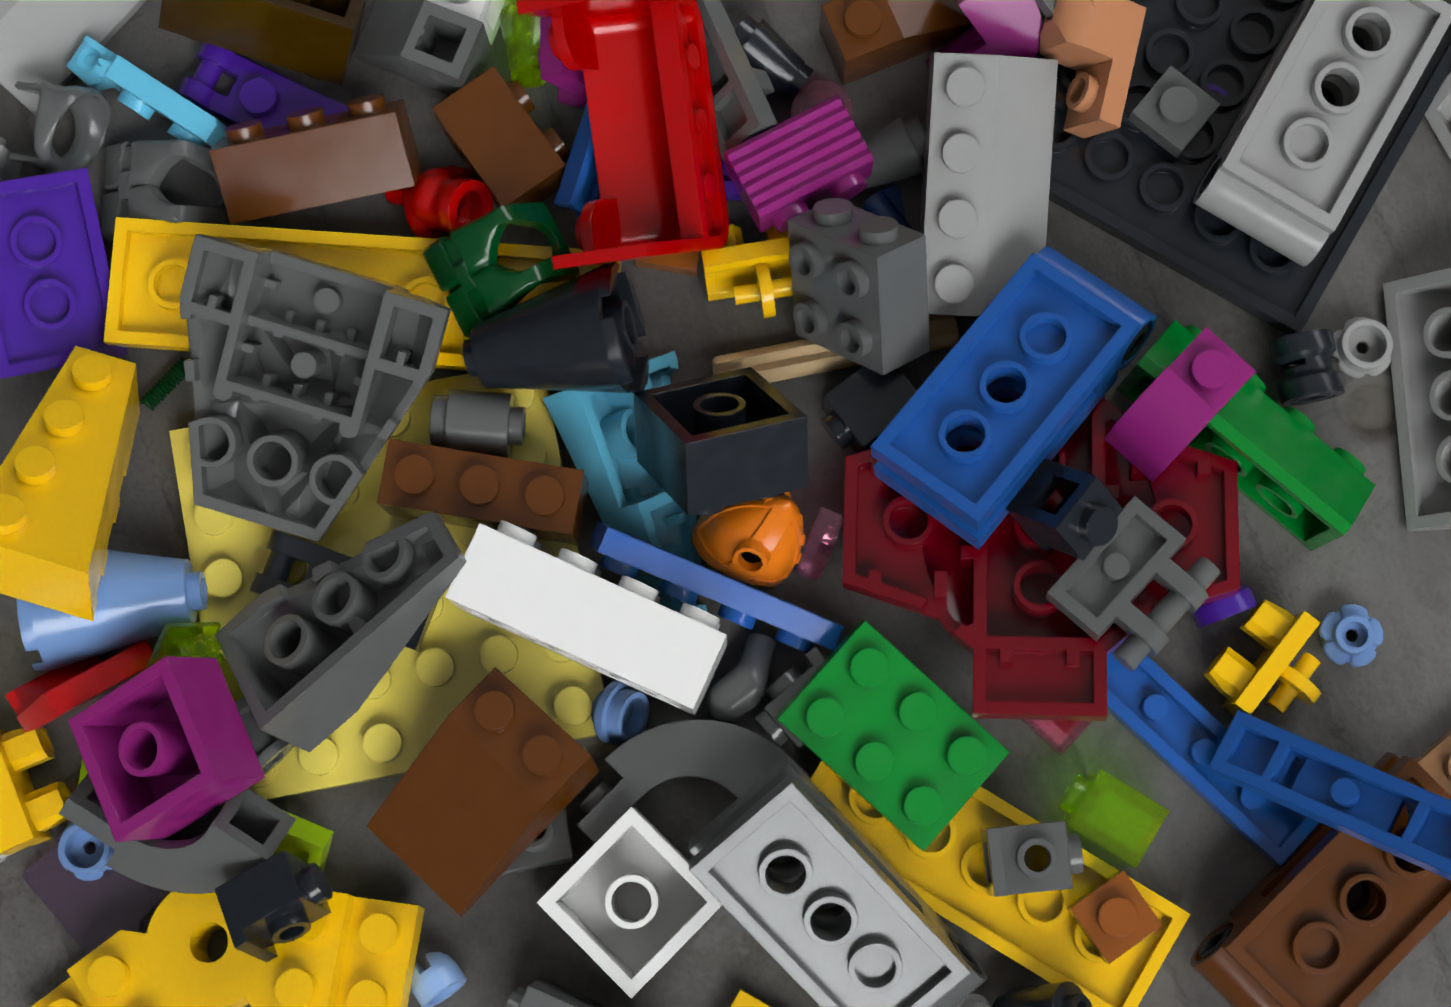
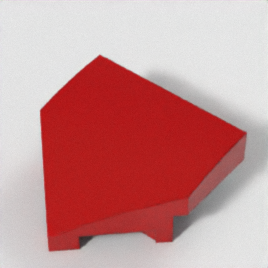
[5,640,159,732]

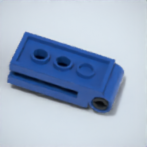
[871,246,1157,550]

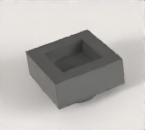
[1128,66,1220,158]

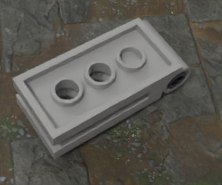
[1193,0,1451,267]

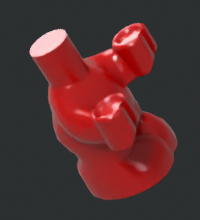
[385,165,493,239]

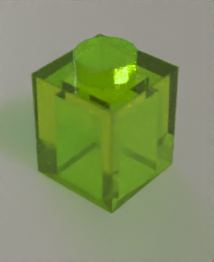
[1058,769,1169,868]

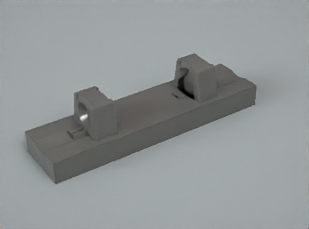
[695,0,778,160]

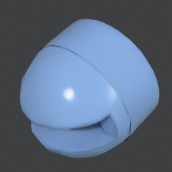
[411,952,467,1007]

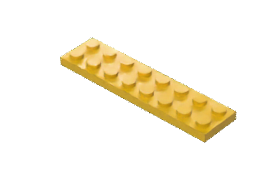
[103,217,621,371]

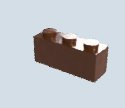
[209,94,423,224]
[377,439,589,545]

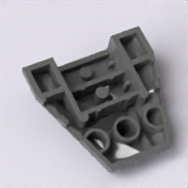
[179,234,451,542]

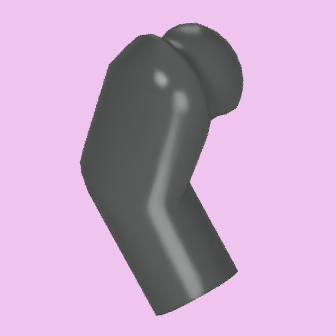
[706,633,777,724]

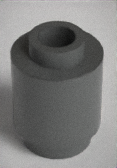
[430,390,526,457]

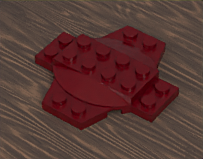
[842,395,1240,721]

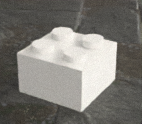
[537,806,722,999]

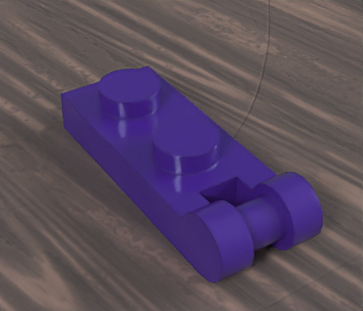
[176,42,348,128]

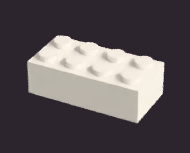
[445,520,727,716]

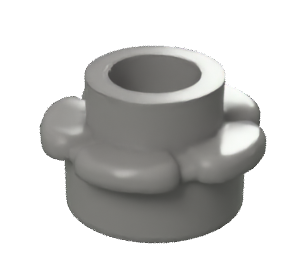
[1333,317,1393,378]

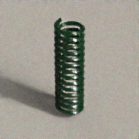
[139,357,189,410]

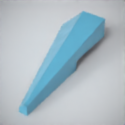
[543,351,715,679]

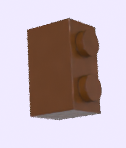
[431,66,570,207]

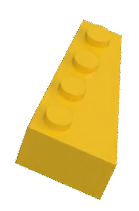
[0,346,140,621]

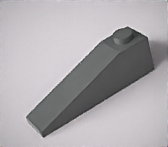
[215,511,467,752]

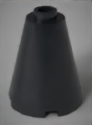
[463,262,649,393]

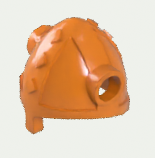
[691,492,806,590]

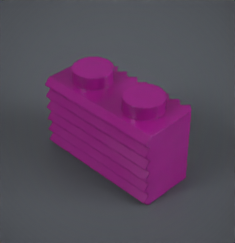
[724,95,874,233]

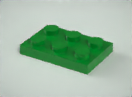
[774,620,1010,851]

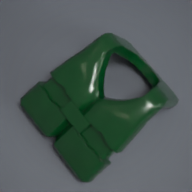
[423,202,579,338]

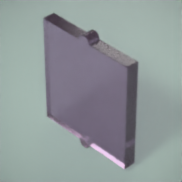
[21,833,171,954]

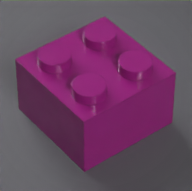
[68,656,265,842]

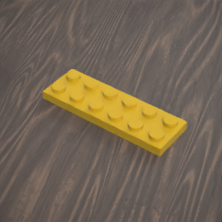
[810,761,1191,1007]

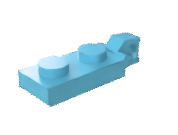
[66,35,227,147]

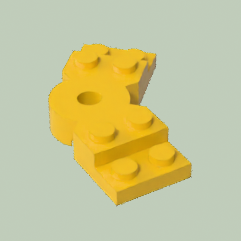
[31,892,425,1007]

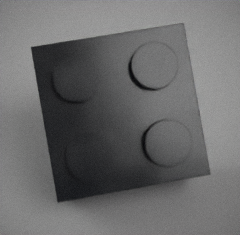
[633,367,808,516]

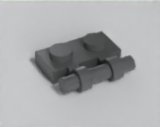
[1046,496,1220,671]

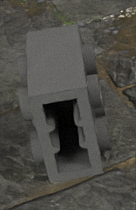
[788,198,930,375]

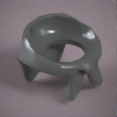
[8,79,111,174]

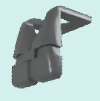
[101,139,233,243]

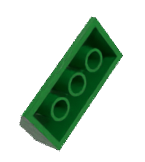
[1116,320,1376,551]

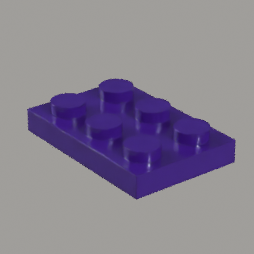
[0,168,128,379]

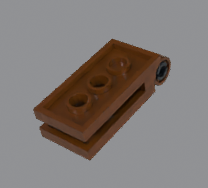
[1190,752,1451,1007]

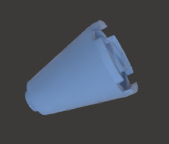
[16,550,208,672]

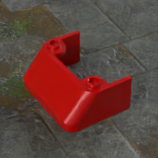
[516,0,729,269]

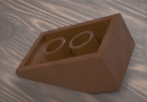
[366,667,599,917]

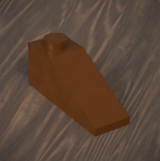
[819,0,973,85]

